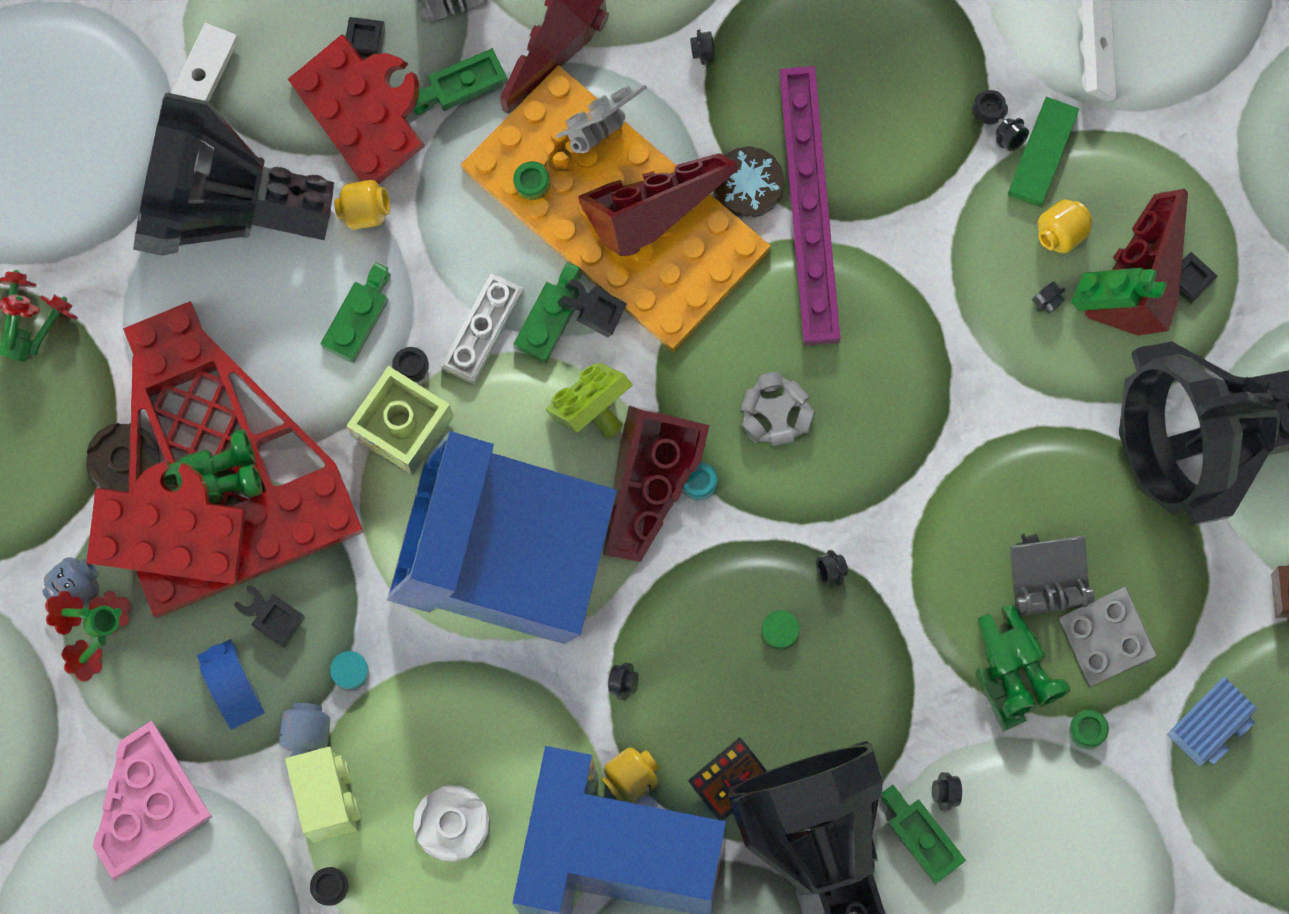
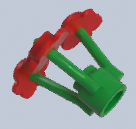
[0,270,78,362]
[45,591,130,682]

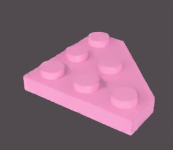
[93,721,213,880]

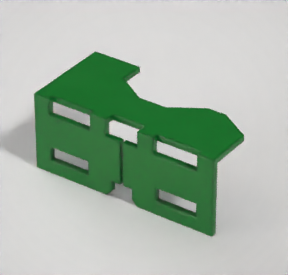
[975,667,1027,732]

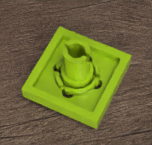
[545,362,633,438]

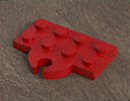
[288,34,425,184]
[86,461,246,584]

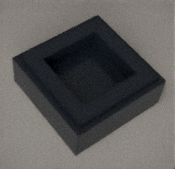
[345,17,385,57]
[1179,252,1218,304]

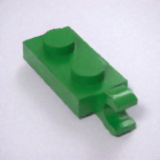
[414,48,508,115]
[320,262,391,363]
[513,262,582,364]
[1071,268,1167,311]
[881,784,966,885]

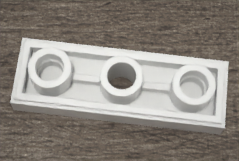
[1078,0,1116,102]
[171,23,239,101]
[441,273,524,385]

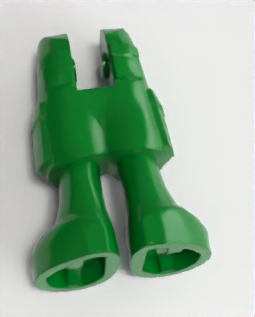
[164,429,263,503]
[978,604,1071,719]

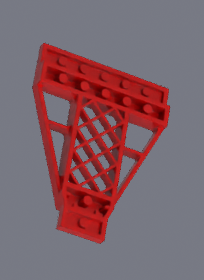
[123,301,364,619]

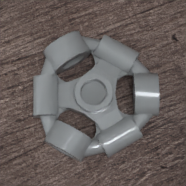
[740,372,815,446]

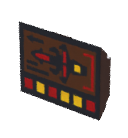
[688,737,767,821]

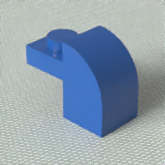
[197,639,265,730]

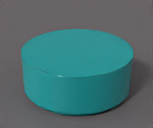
[682,462,717,501]
[330,651,369,691]

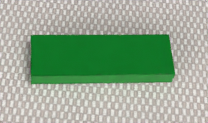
[1007,97,1079,207]

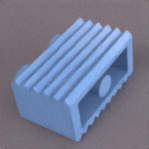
[1167,677,1257,767]

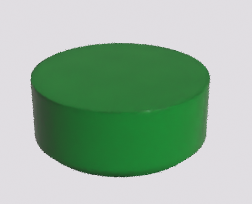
[513,161,550,200]
[762,610,799,650]
[1069,709,1109,749]

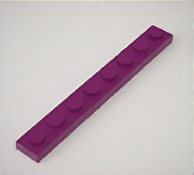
[779,66,841,346]

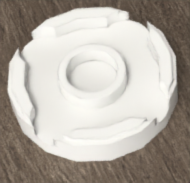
[413,785,490,862]

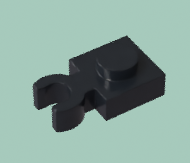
[557,279,627,338]
[234,586,305,648]

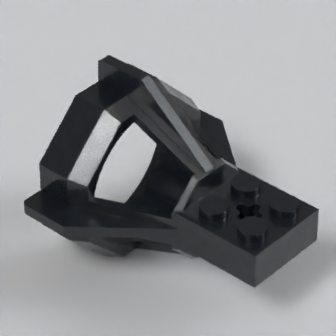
[133,93,334,256]
[1119,341,1289,525]
[728,741,886,914]

